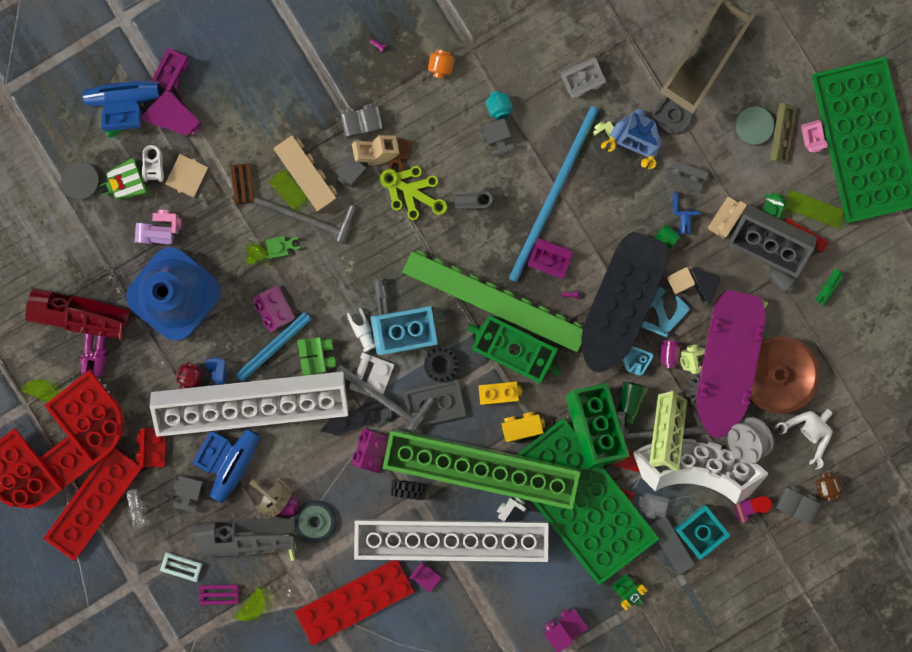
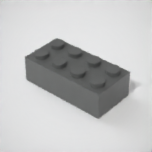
[728,204,817,278]

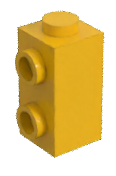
[478,381,522,405]
[501,411,546,442]

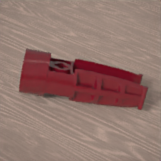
[25,288,131,340]

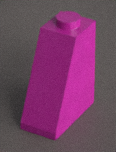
[141,90,202,137]

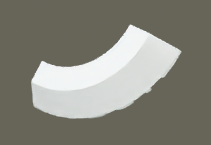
[633,439,769,504]

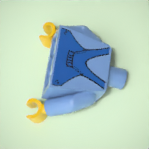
[601,109,661,169]

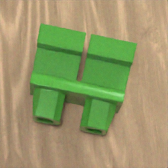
[297,337,336,376]

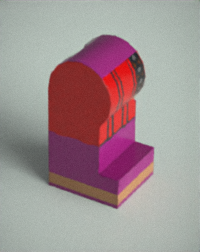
[733,496,772,523]

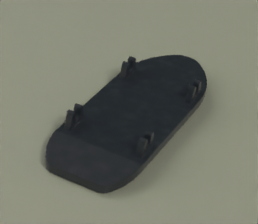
[581,232,668,373]

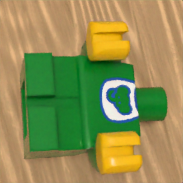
[612,573,647,610]

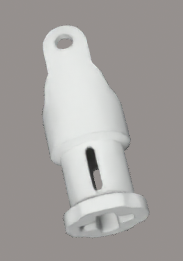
[347,308,376,353]

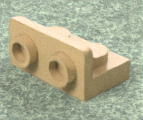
[708,197,747,239]

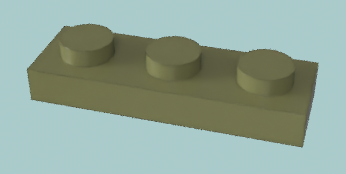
[770,103,797,164]

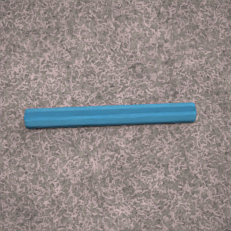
[235,313,311,382]

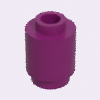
[661,341,681,368]
[270,496,299,516]

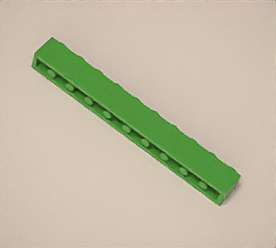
[402,250,583,352]

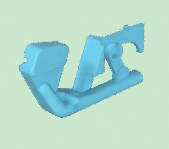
[623,286,690,376]

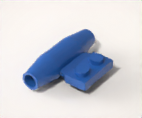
[83,81,161,131]
[192,429,260,503]

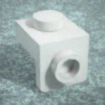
[497,497,527,521]

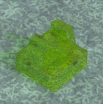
[245,242,268,265]

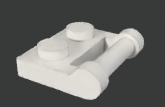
[349,352,394,397]

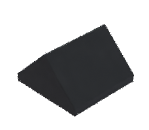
[690,268,721,305]

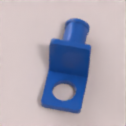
[672,191,700,234]

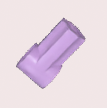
[134,223,174,244]

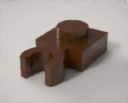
[388,137,412,172]

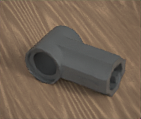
[455,191,493,209]

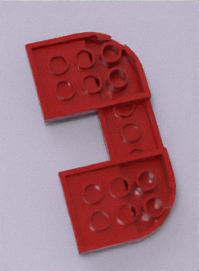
[0,369,124,509]

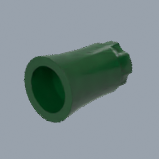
[618,381,649,424]

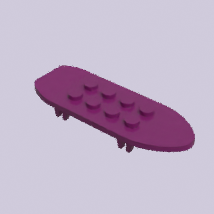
[696,290,765,437]

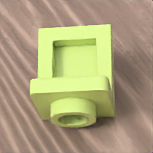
[593,121,617,146]

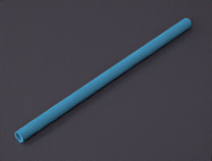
[508,106,599,282]

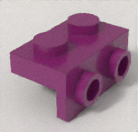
[151,48,190,93]
[527,239,573,279]
[253,285,296,332]
[352,428,389,474]

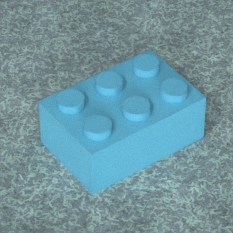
[370,306,437,355]

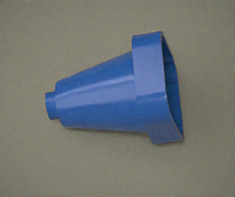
[126,247,222,340]

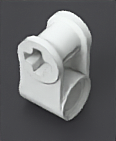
[142,145,164,182]

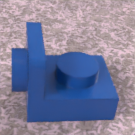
[206,358,227,385]

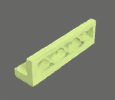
[649,391,688,471]

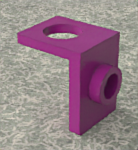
[409,561,441,592]

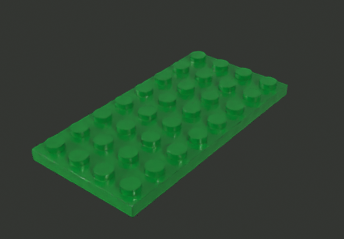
[810,57,912,224]
[516,417,659,585]

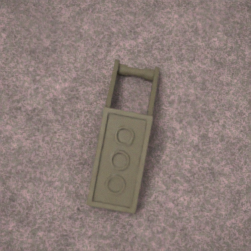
[660,0,755,114]

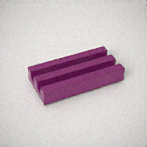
[199,584,239,605]

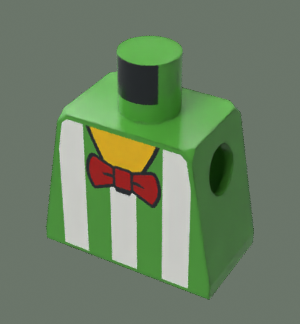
[99,158,148,200]

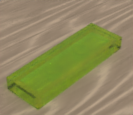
[785,190,843,228]

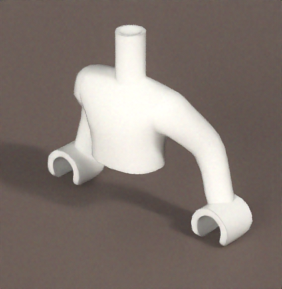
[773,409,833,470]

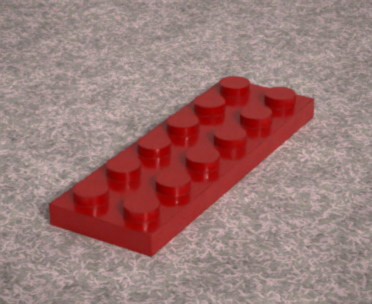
[43,447,143,561]
[294,560,414,646]

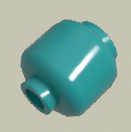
[486,91,513,120]

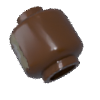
[815,471,843,501]

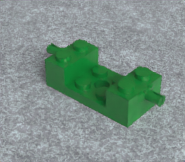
[466,315,562,384]

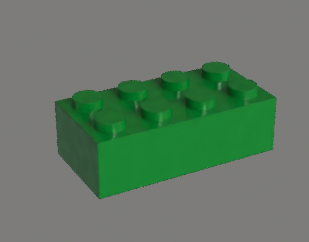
[565,383,629,470]

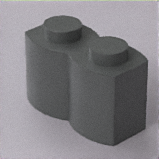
[340,104,383,138]
[774,485,821,525]

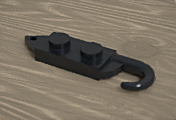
[320,401,395,436]

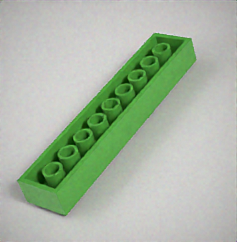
[383,428,581,510]

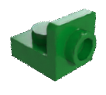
[763,193,787,220]

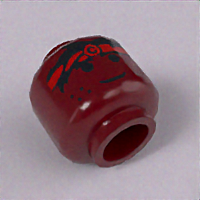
[175,362,203,389]

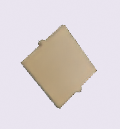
[165,154,208,198]

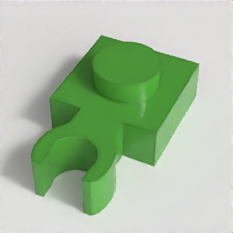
[266,236,301,259]

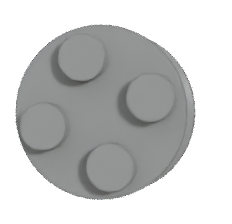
[727,417,774,464]

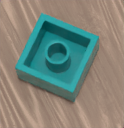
[674,504,730,560]

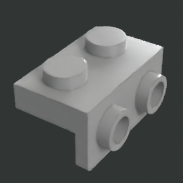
[560,57,607,98]

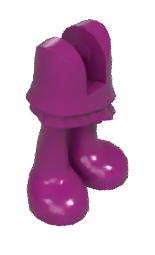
[80,334,109,378]

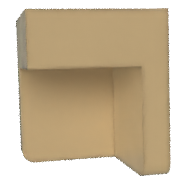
[667,265,696,294]

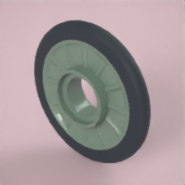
[294,501,336,543]

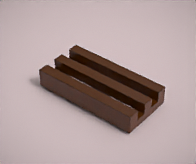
[230,163,254,204]

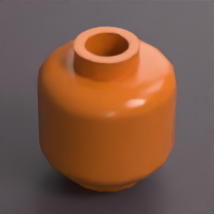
[428,50,454,79]

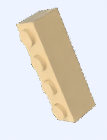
[273,136,338,213]

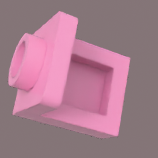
[801,120,828,152]
[153,210,182,234]

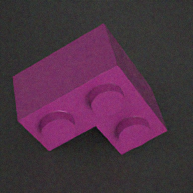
[543,607,588,652]

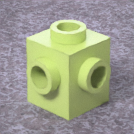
[680,345,705,374]

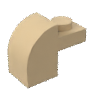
[352,135,399,166]

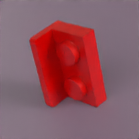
[136,428,166,467]

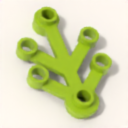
[380,166,447,220]

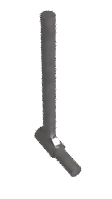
[254,197,356,244]
[336,365,435,433]
[617,412,707,445]

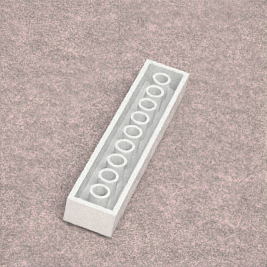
[150,372,348,437]
[354,519,548,562]

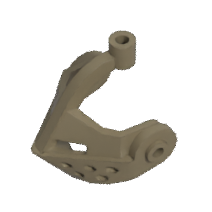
[249,477,292,518]

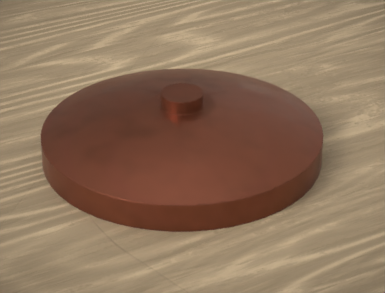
[750,336,819,413]

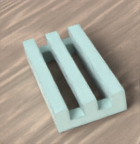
[160,552,203,582]

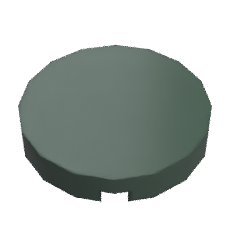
[736,106,774,145]

